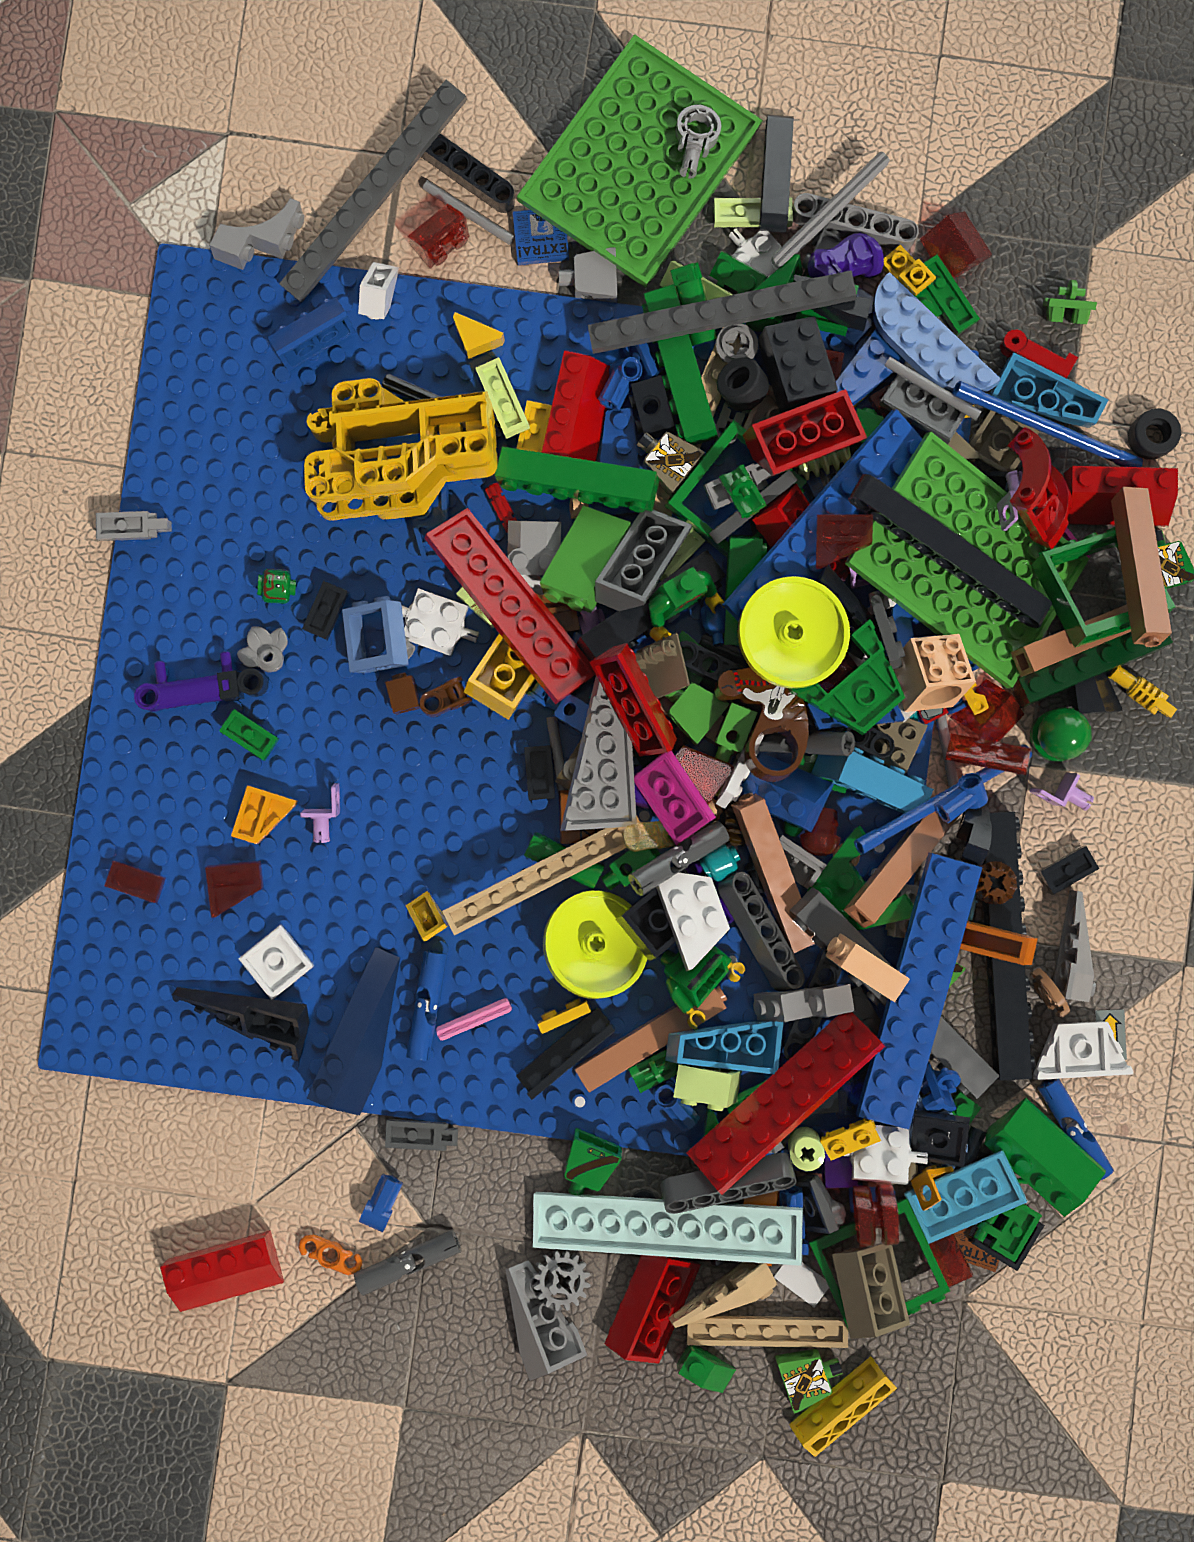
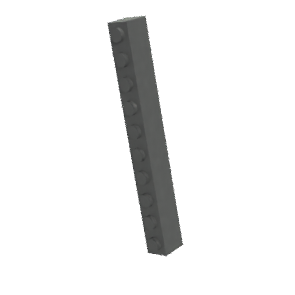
[790,887,999,1099]

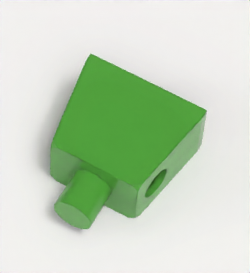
[665,682,730,746]

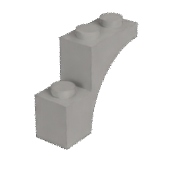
[209,198,304,270]
[753,984,854,1022]

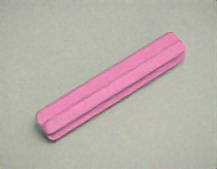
[436,998,512,1041]

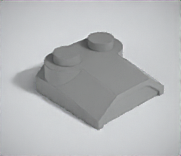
[508,521,561,575]

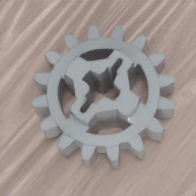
[532,1250,591,1311]

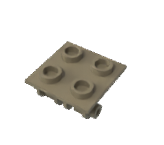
[635,633,690,698]
[860,718,928,773]

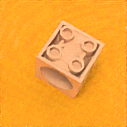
[890,634,976,712]

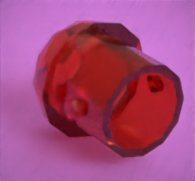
[800,808,841,856]

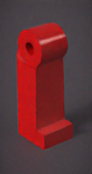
[1000,329,1078,379]

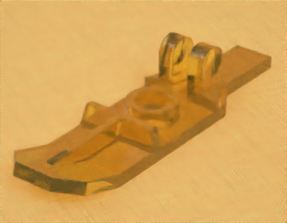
[622,821,709,852]

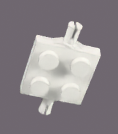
[728,228,781,277]
[401,589,479,656]
[844,1125,928,1185]

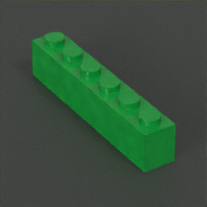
[642,284,718,446]
[495,447,659,512]

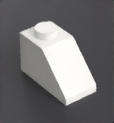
[358,262,399,319]

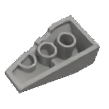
[1053,890,1096,1002]
[506,1260,587,1381]

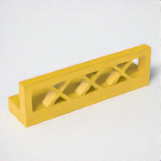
[789,1356,897,1457]

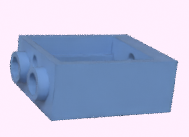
[342,596,409,673]

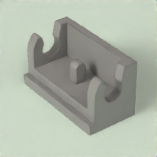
[778,835,827,889]

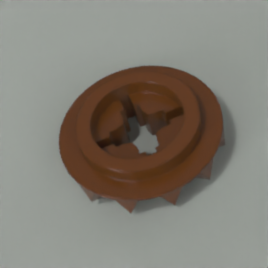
[976,862,1018,904]

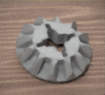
[716,324,758,363]

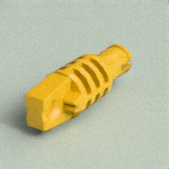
[1108,666,1177,718]

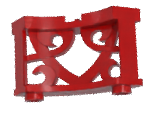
[1008,427,1072,550]

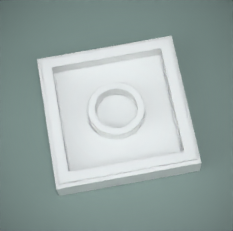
[239,925,314,1000]

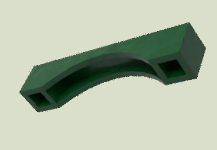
[1011,632,1173,708]

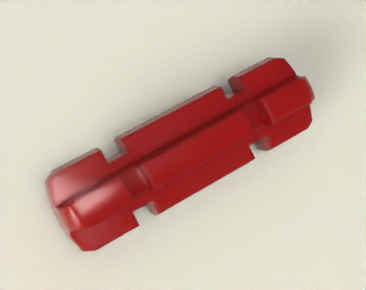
[485,483,517,533]

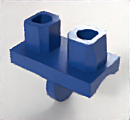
[920,1062,961,1113]

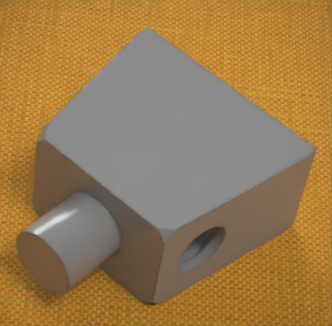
[559,247,617,303]

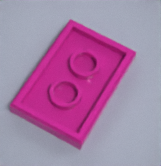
[634,751,716,845]

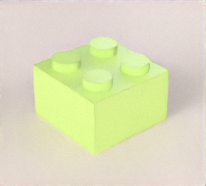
[674,1064,741,1111]

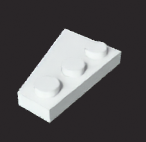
[715,730,764,809]

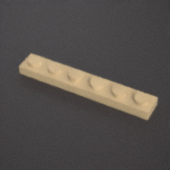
[687,1315,848,1348]

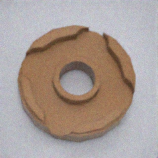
[1029,968,1070,1018]

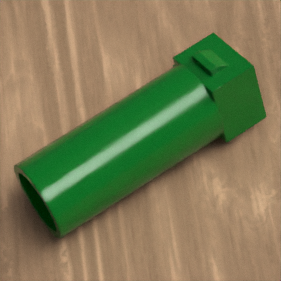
[670,262,717,346]
[524,832,605,889]

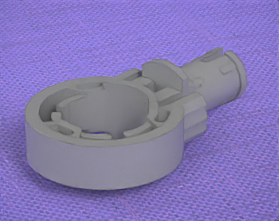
[675,105,721,179]

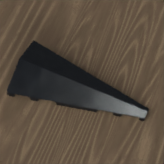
[1060,592,1123,715]
[172,987,310,1061]

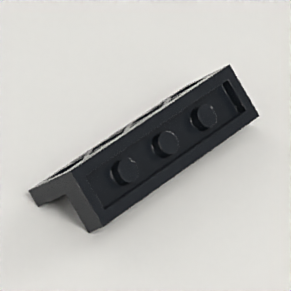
[516,1007,615,1100]

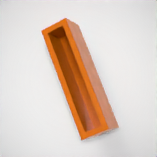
[960,921,1038,965]

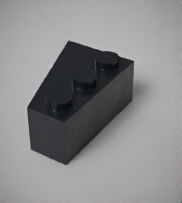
[816,563,879,660]

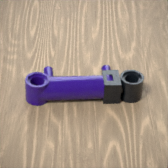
[134,652,269,712]

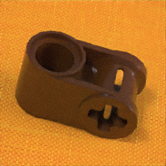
[419,676,473,717]

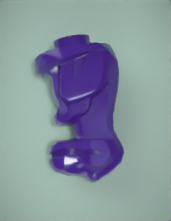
[808,233,884,279]

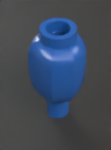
[700,600,726,647]

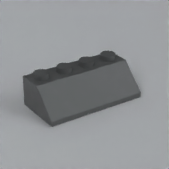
[595,510,692,611]

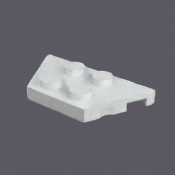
[656,873,730,971]
[1033,1021,1133,1080]

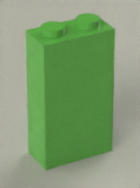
[540,505,631,613]

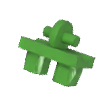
[1043,280,1097,324]

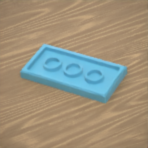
[904,1150,1028,1244]

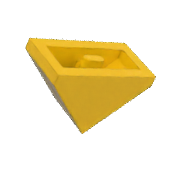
[453,312,505,359]
[405,891,449,942]

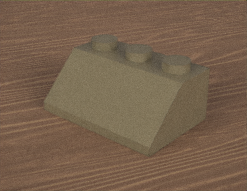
[832,1241,910,1339]

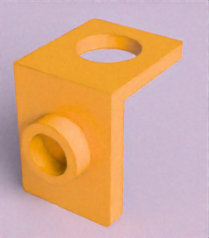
[911,1165,954,1211]

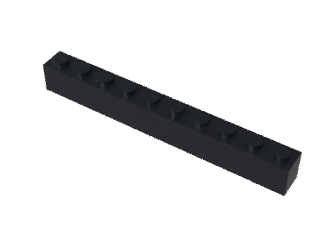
[982,812,1035,1081]

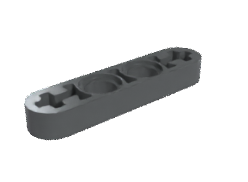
[709,469,797,544]

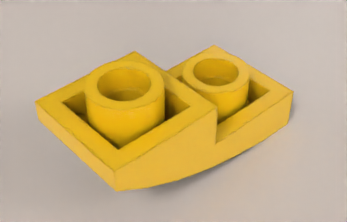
[883,245,936,296]

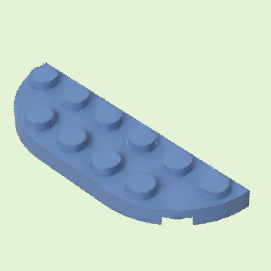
[873,272,1001,394]

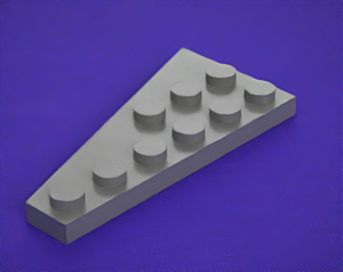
[560,676,637,831]

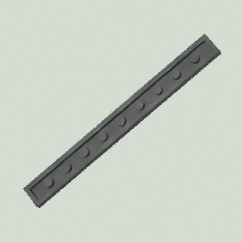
[279,79,467,303]
[588,271,857,354]

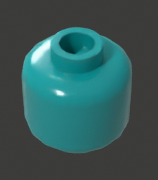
[699,844,740,881]

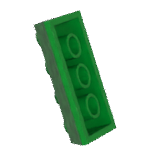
[984,1098,1106,1217]

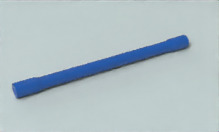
[953,381,1143,467]
[854,744,1032,855]

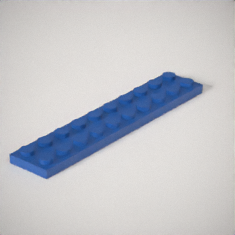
[722,409,922,622]
[855,852,982,1130]

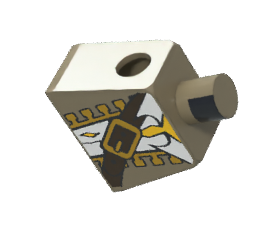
[637,432,704,497]

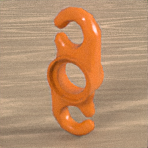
[299,1234,362,1275]

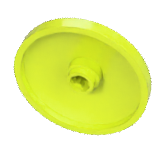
[738,577,850,688]
[543,891,647,999]

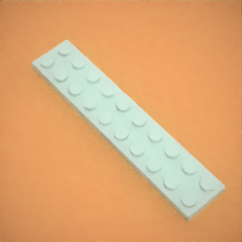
[533,1192,803,1266]

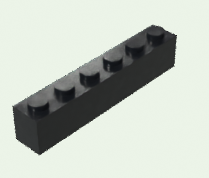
[576,550,726,661]

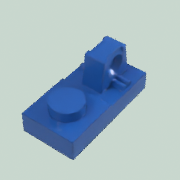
[622,343,665,382]

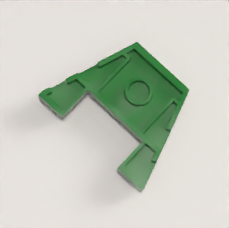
[788,619,905,735]
[807,826,914,931]

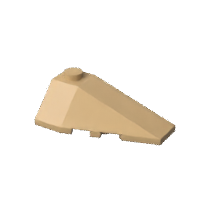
[668,1262,778,1328]

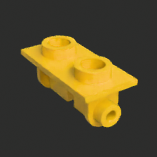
[820,1118,881,1160]

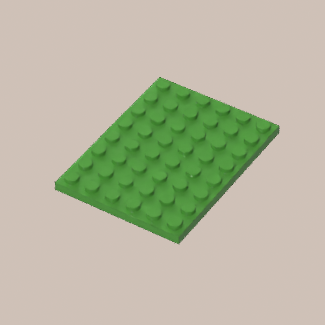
[517,34,763,288]
[845,432,1089,689]

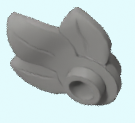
[237,626,288,672]

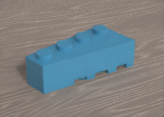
[989,353,1109,428]
[811,747,934,814]
[665,1020,783,1074]

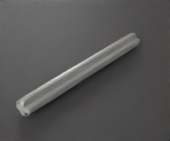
[771,152,890,269]

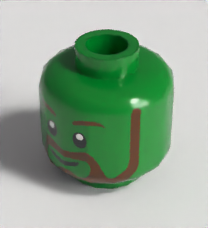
[257,568,296,604]

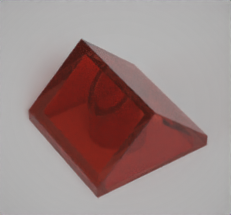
[920,211,992,279]
[950,679,1025,753]

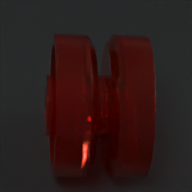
[852,1183,899,1247]

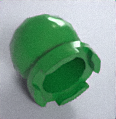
[1030,707,1092,762]

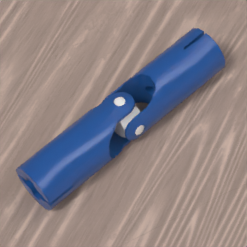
[406,950,447,1061]
[1037,1079,1114,1180]

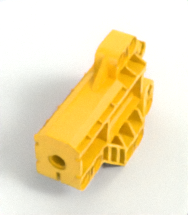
[304,378,498,520]

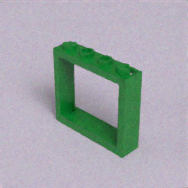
[664,420,807,558]
[1031,527,1176,648]
[808,1198,950,1331]

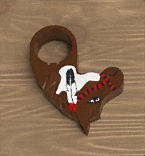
[714,667,809,782]

